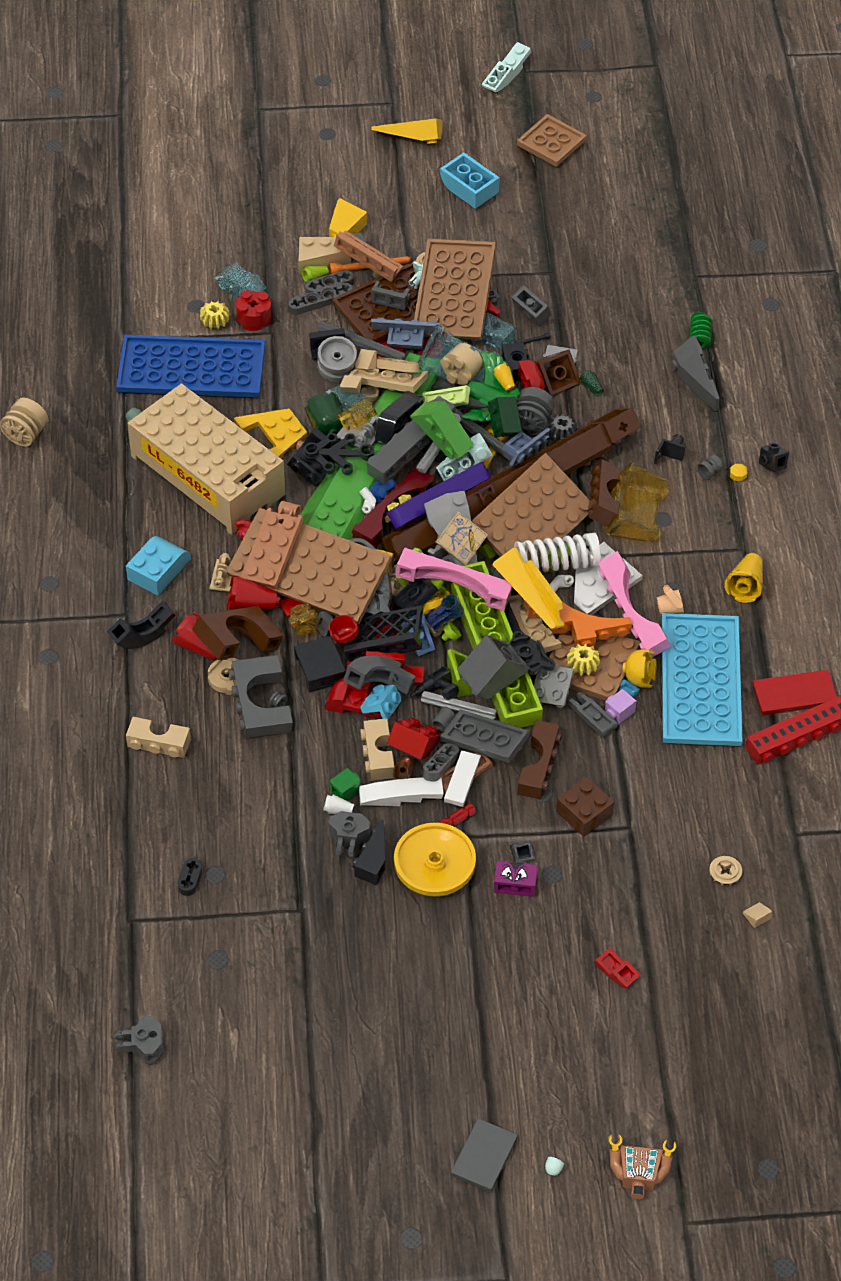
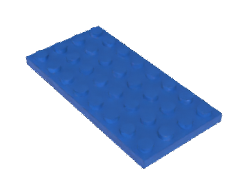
[116,335,265,398]

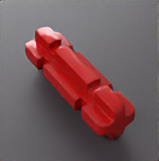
[440,803,476,826]

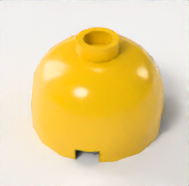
[623,649,657,688]

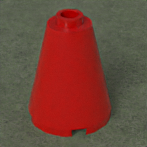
[227,575,280,611]
[172,612,218,661]

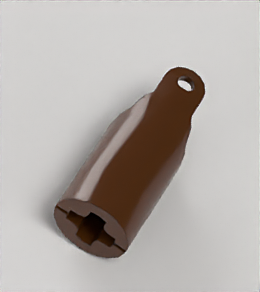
[393,755,414,779]

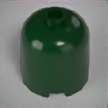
[304,392,346,436]

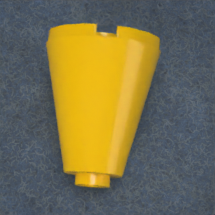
[724,553,763,603]

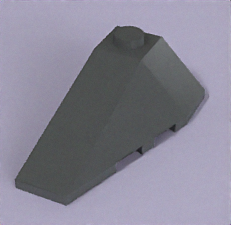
[671,336,720,411]

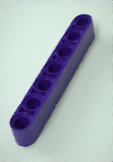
[386,462,491,529]

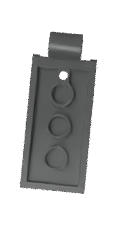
[432,707,530,763]

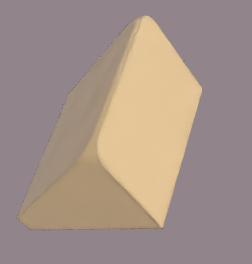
[355,349,377,370]
[340,375,363,394]
[743,902,773,928]

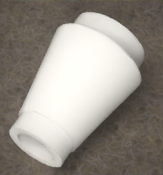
[323,795,354,814]

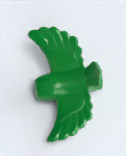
[462,351,520,422]

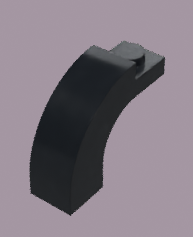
[107,601,176,649]

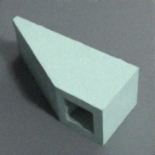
[436,433,493,481]

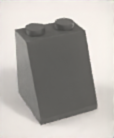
[457,635,530,699]

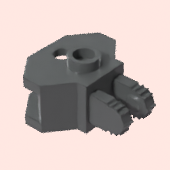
[329,811,370,857]
[115,1016,163,1064]

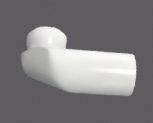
[359,487,376,514]
[550,575,574,592]

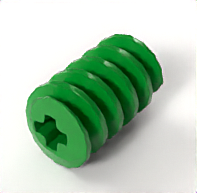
[689,312,713,349]

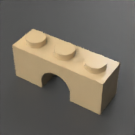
[126,717,191,758]
[360,719,394,781]

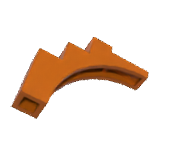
[522,598,632,647]

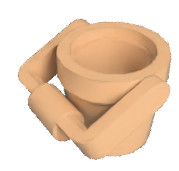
[656,585,684,616]

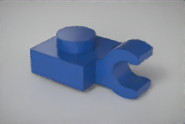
[369,477,396,504]

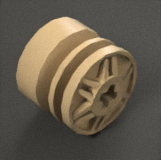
[0,398,49,447]

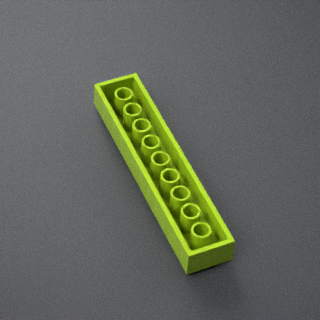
[448,561,543,728]

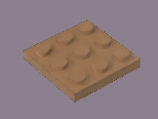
[517,114,587,167]

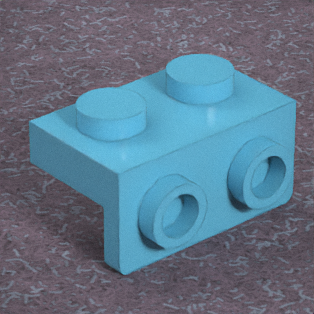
[360,684,401,720]

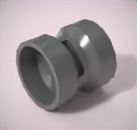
[697,454,723,479]

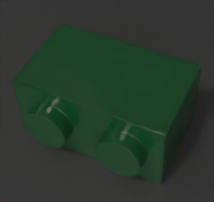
[488,396,522,437]

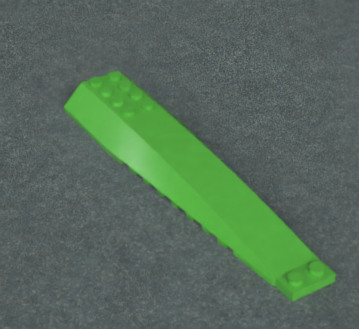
[300,352,442,540]

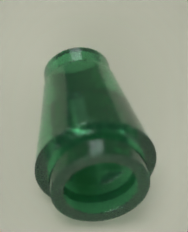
[579,370,604,397]

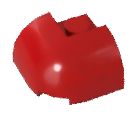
[518,360,545,391]
[324,678,373,714]

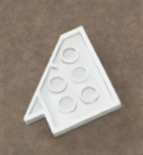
[574,542,642,615]

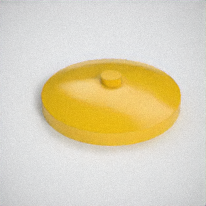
[394,823,476,896]

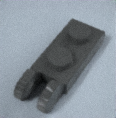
[567,692,618,738]

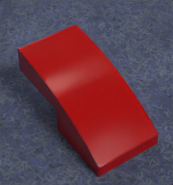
[594,948,641,989]

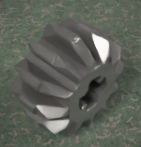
[547,414,578,443]

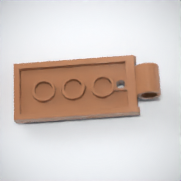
[241,501,304,589]

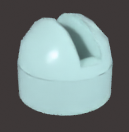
[545,1157,564,1176]

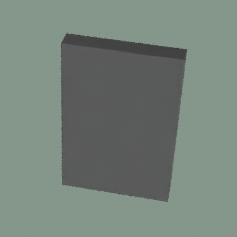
[451,1118,518,1193]

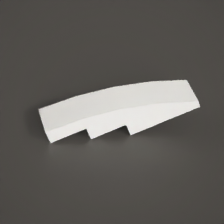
[359,778,443,806]

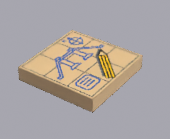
[435,512,487,565]

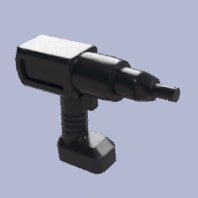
[410,666,459,700]

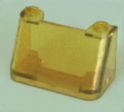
[603,461,669,542]

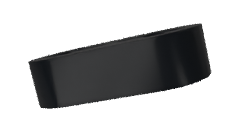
[178,858,202,896]

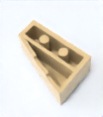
[299,237,351,276]

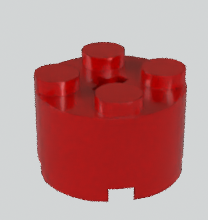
[236,290,272,331]

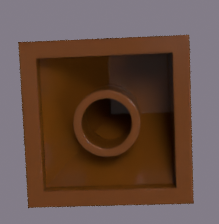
[534,349,581,395]

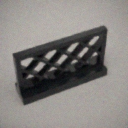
[344,605,423,662]

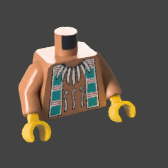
[608,1134,677,1200]

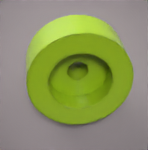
[441,621,461,641]

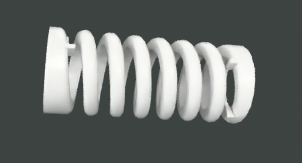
[514,533,601,572]

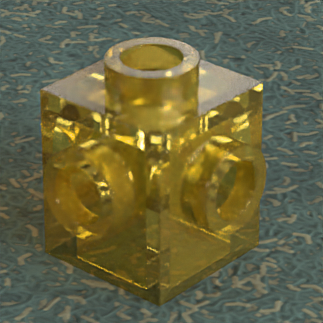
[289,603,318,636]

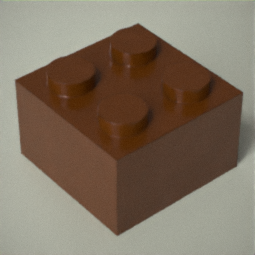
[556,777,614,837]

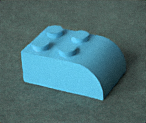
[440,152,500,209]
[126,536,191,596]

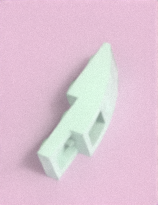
[482,42,531,93]

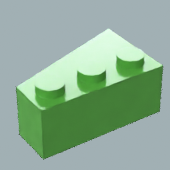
[410,400,474,459]

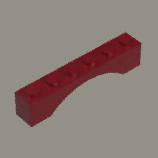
[352,468,435,548]

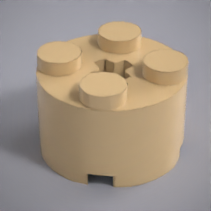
[440,343,483,385]

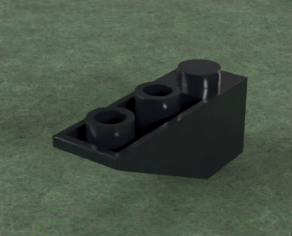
[353,819,385,886]

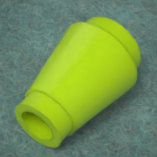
[302,265,329,282]

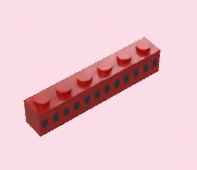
[745,696,841,765]

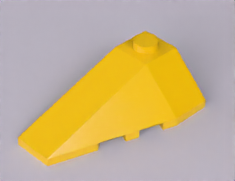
[371,118,443,144]

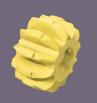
[200,300,230,329]
[567,643,600,676]

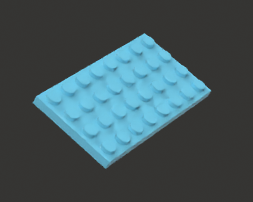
[662,613,742,746]

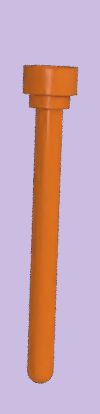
[329,256,411,274]

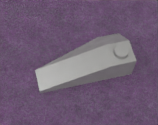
[424,491,477,566]

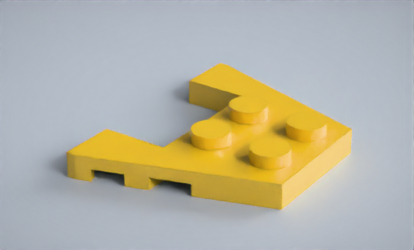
[234,409,307,459]

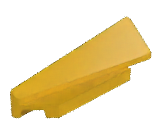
[492,547,564,629]

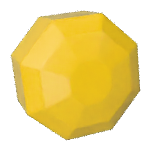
[730,464,748,481]

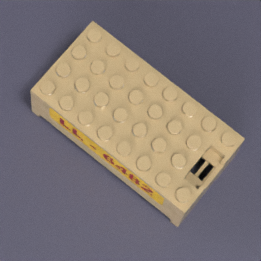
[127,383,285,535]

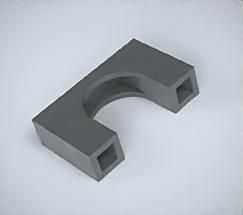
[228,655,293,738]

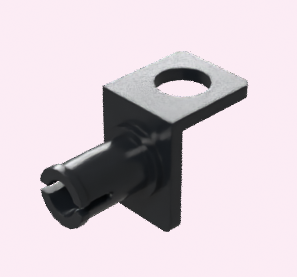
[654,434,686,464]

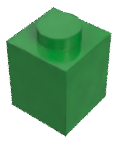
[329,768,361,801]

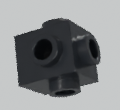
[759,443,789,472]

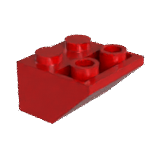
[386,717,441,760]

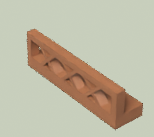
[334,230,403,282]

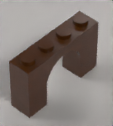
[193,606,284,660]

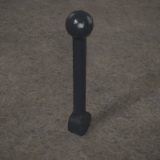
[515,333,551,343]

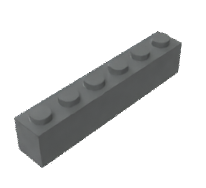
[367,396,456,485]

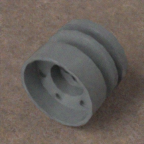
[517,387,554,436]

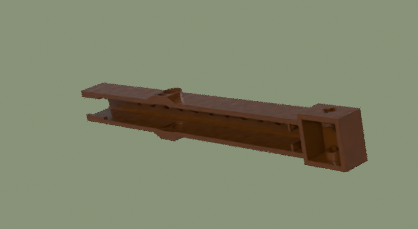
[380,408,641,565]

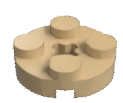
[208,658,238,695]

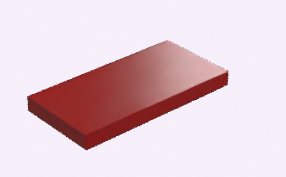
[752,670,837,715]

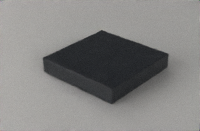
[392,578,439,616]

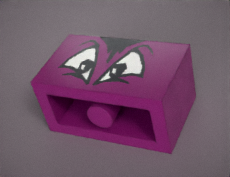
[494,861,538,897]

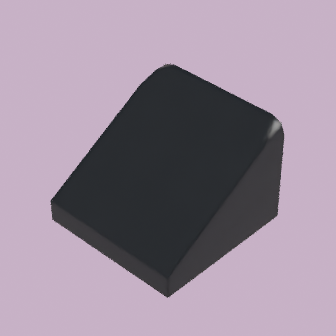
[509,840,536,863]

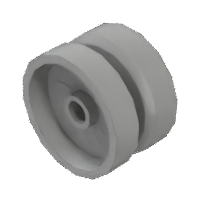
[317,336,357,383]

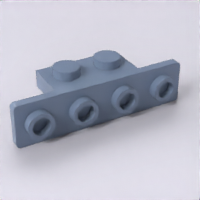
[371,318,443,349]
[502,428,551,467]

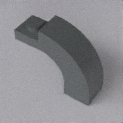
[343,656,416,694]

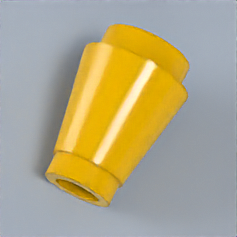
[493,363,516,392]

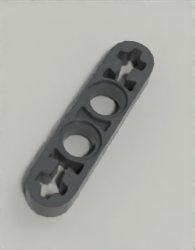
[288,283,353,315]

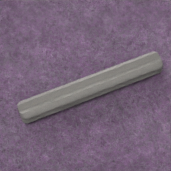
[416,413,461,473]
[421,691,497,720]

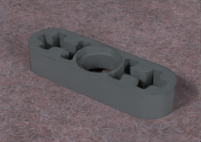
[305,270,353,294]
[422,744,459,781]

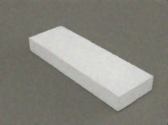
[444,751,481,807]

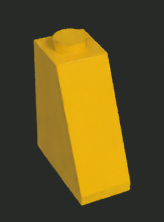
[329,198,367,237]

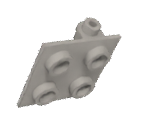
[337,414,379,448]
[534,666,574,708]

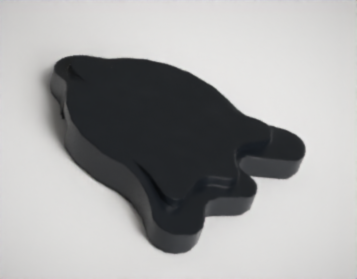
[510,631,556,679]

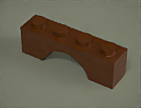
[588,459,621,527]
[517,720,562,800]

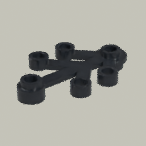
[303,433,374,475]

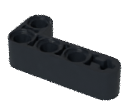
[375,391,425,445]

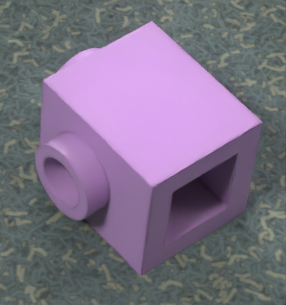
[605,689,636,725]

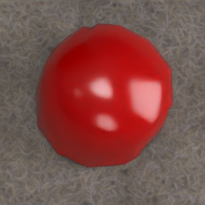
[328,615,359,644]

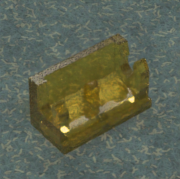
[336,397,378,430]

